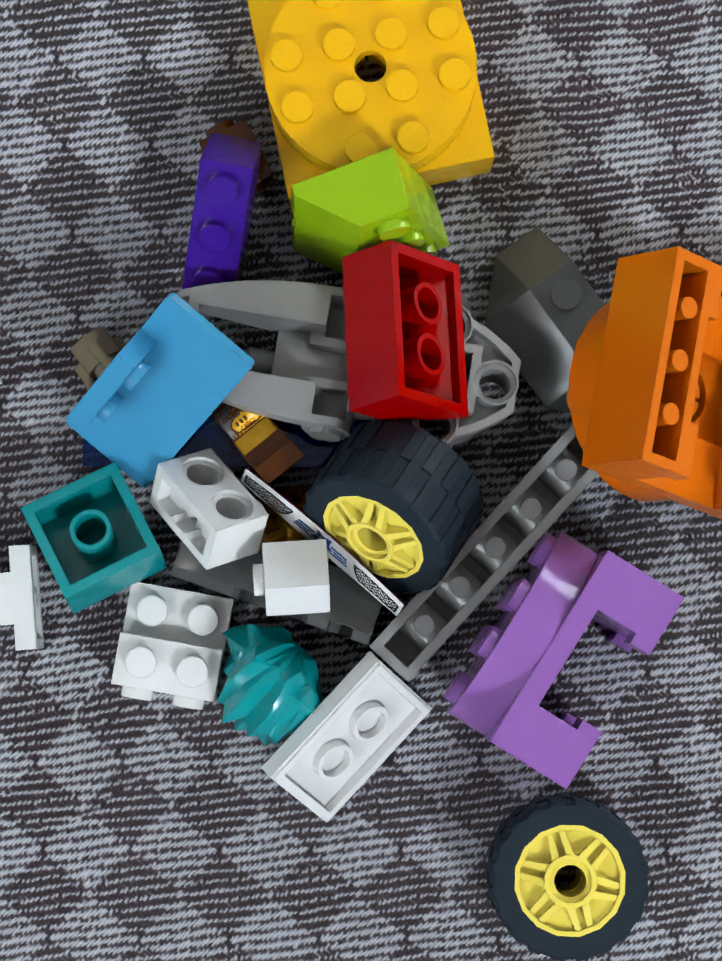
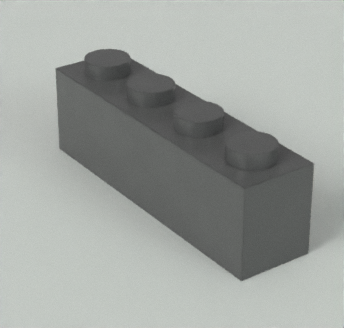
[170,533,382,645]

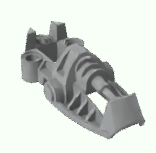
[176,280,521,449]

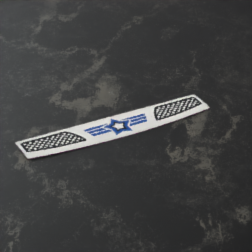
[241,468,404,616]

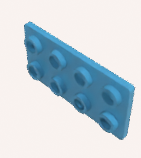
[66,292,255,488]

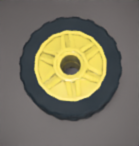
[303,419,484,594]
[485,793,650,961]

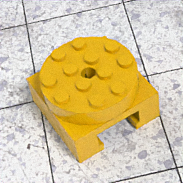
[247,0,495,214]

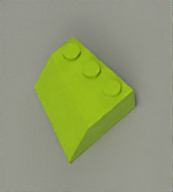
[291,147,450,274]

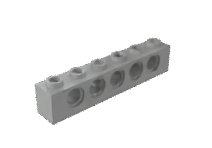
[369,424,598,682]

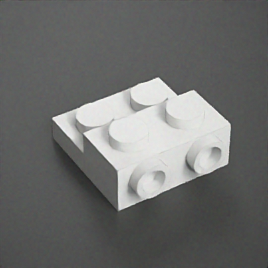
[111,582,235,710]

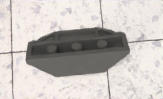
[485,226,604,413]

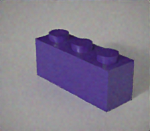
[182,132,263,289]

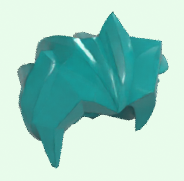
[216,624,322,747]

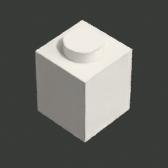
[253,539,330,616]

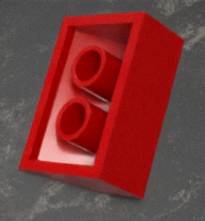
[342,239,469,421]

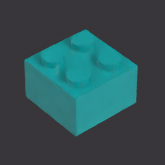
[20,462,167,614]

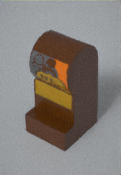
[211,402,304,485]

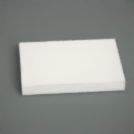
[261,651,432,823]

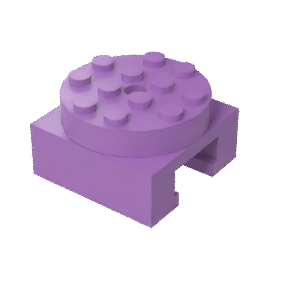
[443,530,684,790]

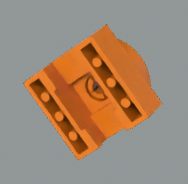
[567,246,722,519]

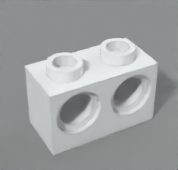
[149,448,269,570]

